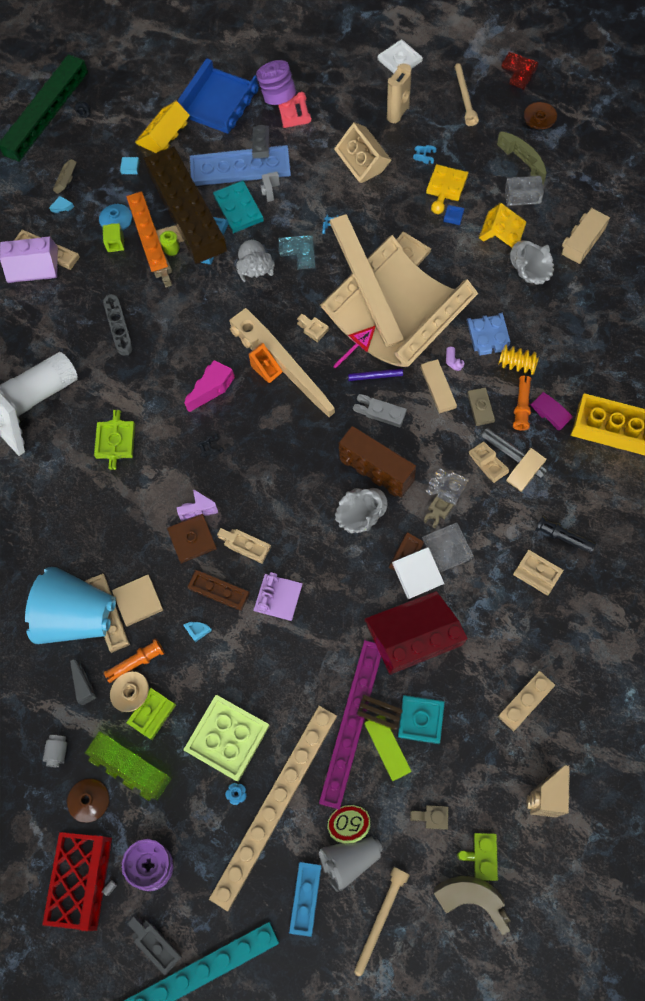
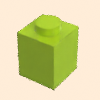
[103,223,124,252]

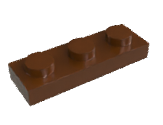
[187,570,250,611]

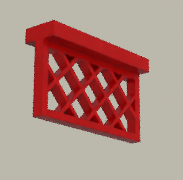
[42,832,112,931]

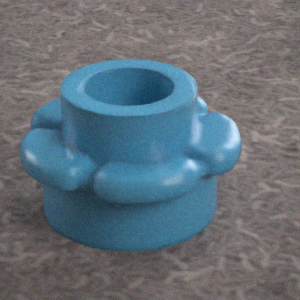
[226,783,246,805]

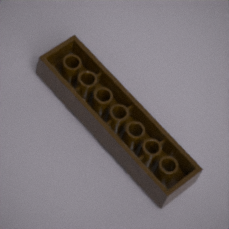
[144,146,227,264]

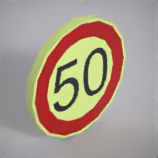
[328,805,370,844]

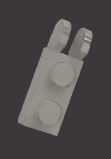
[353,394,407,428]

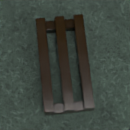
[356,695,403,730]

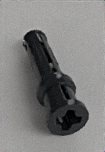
[535,515,596,554]

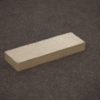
[420,359,457,413]

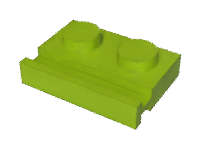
[126,688,176,740]

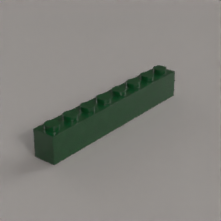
[0,54,88,162]

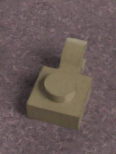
[154,256,172,288]
[410,805,448,830]

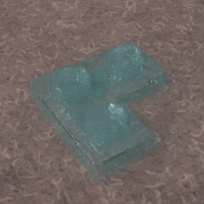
[278,235,315,269]

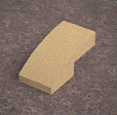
[469,442,509,483]
[506,448,547,492]

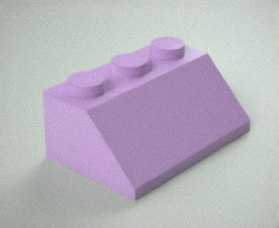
[0,237,58,283]

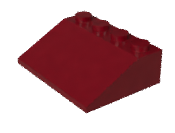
[365,591,468,675]

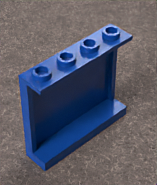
[177,58,259,134]

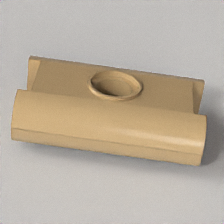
[387,63,411,123]

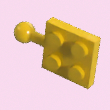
[426,164,468,215]

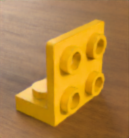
[479,203,526,247]

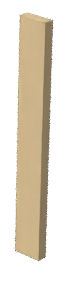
[330,214,404,347]

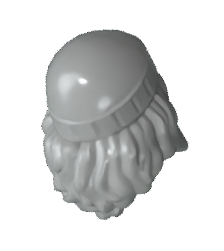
[236,240,275,282]
[510,240,554,285]
[335,488,388,534]

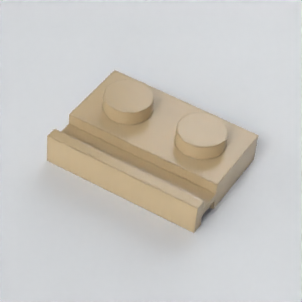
[513,550,564,596]

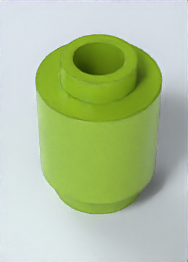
[160,231,180,256]

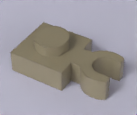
[424,492,456,528]

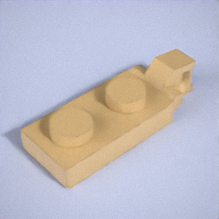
[217,528,271,564]

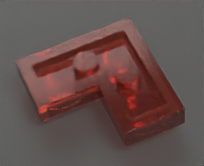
[502,52,538,89]

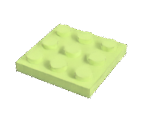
[184,695,270,782]

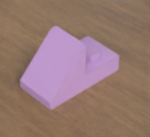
[177,490,218,521]

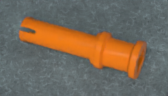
[513,376,531,431]
[104,639,165,683]

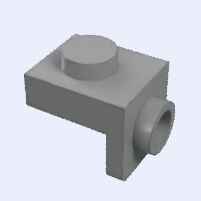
[260,172,280,202]

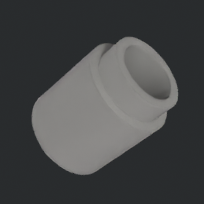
[43,735,67,767]

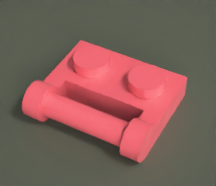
[278,92,312,128]

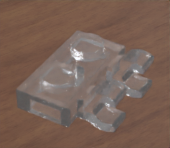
[426,469,469,505]

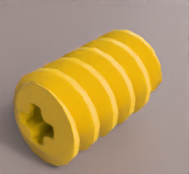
[498,344,539,375]

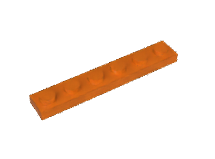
[126,192,168,272]

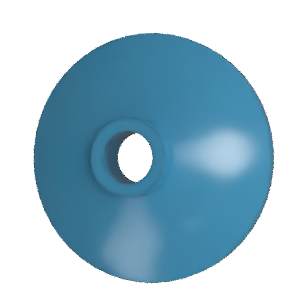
[99,204,133,231]

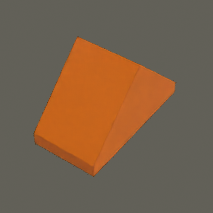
[249,343,283,383]

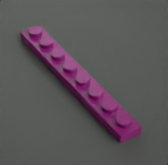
[319,640,381,810]

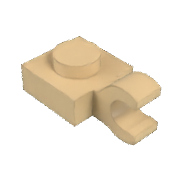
[297,314,329,342]

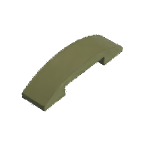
[497,131,547,186]

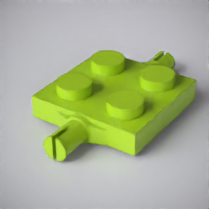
[94,410,135,470]

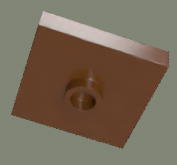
[167,514,217,563]

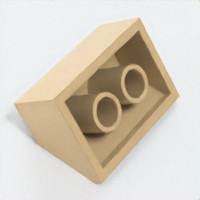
[334,123,391,183]
[527,766,569,817]

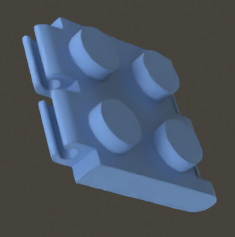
[467,313,510,356]

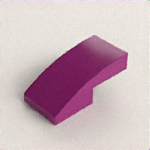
[530,392,573,430]

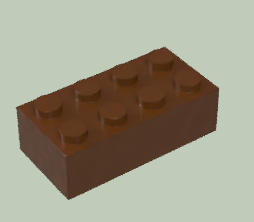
[339,426,416,498]

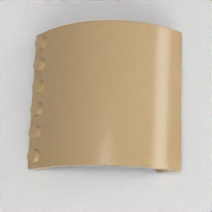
[320,235,478,367]

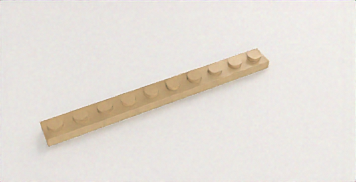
[209,706,337,911]

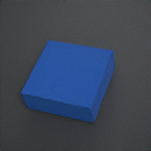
[444,205,464,225]

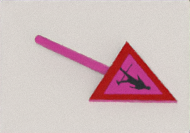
[333,326,376,368]

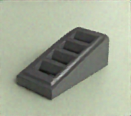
[70,659,97,705]

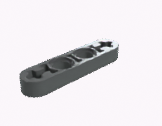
[103,294,133,356]

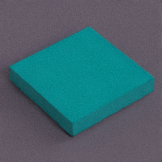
[398,695,445,744]

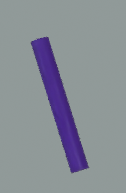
[348,369,403,381]

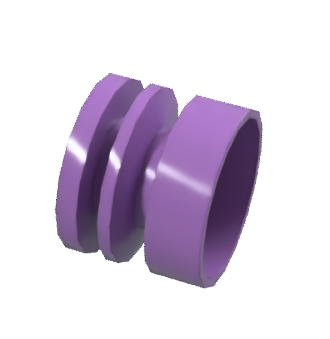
[256,60,296,105]
[122,839,174,892]

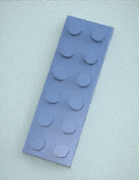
[190,145,291,186]

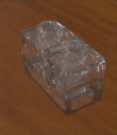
[505,176,544,206]

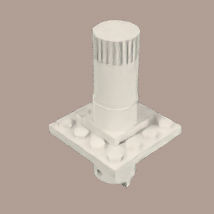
[0,352,78,456]

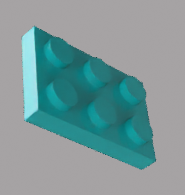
[213,181,264,233]

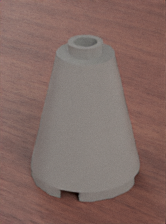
[319,837,383,892]

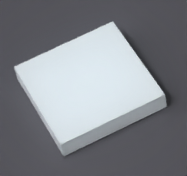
[378,39,422,73]
[392,547,444,599]

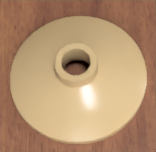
[110,672,149,712]

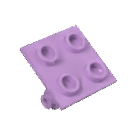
[254,572,303,621]

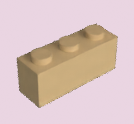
[562,208,610,264]

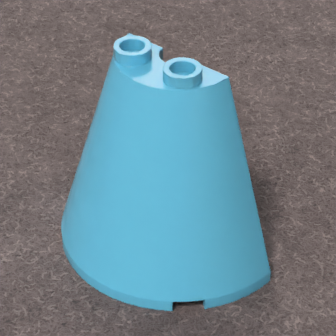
[25,567,116,644]

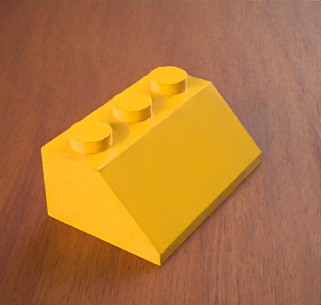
[135,100,190,153]

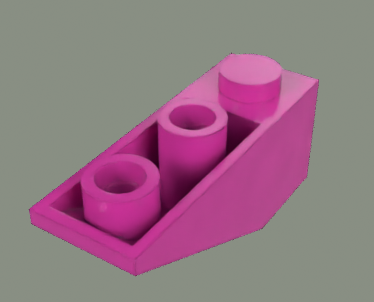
[184,360,235,412]

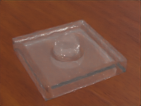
[421,523,474,573]

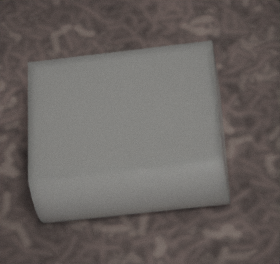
[102,880,117,896]

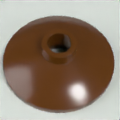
[524,102,557,129]
[67,779,110,823]

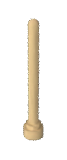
[455,63,479,126]
[354,867,410,976]

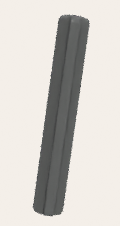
[481,428,547,478]

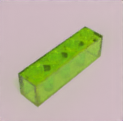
[85,731,172,801]

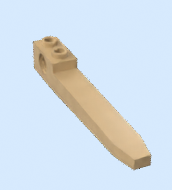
[229,308,335,417]

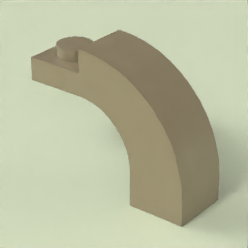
[434,876,511,935]

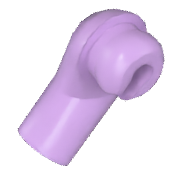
[446,347,464,371]

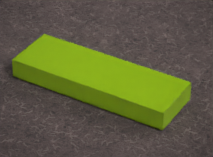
[364,715,412,782]

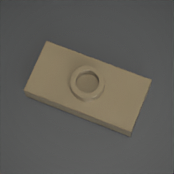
[53,159,77,194]
[467,388,495,426]

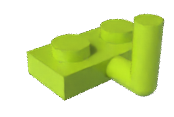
[457,833,498,881]

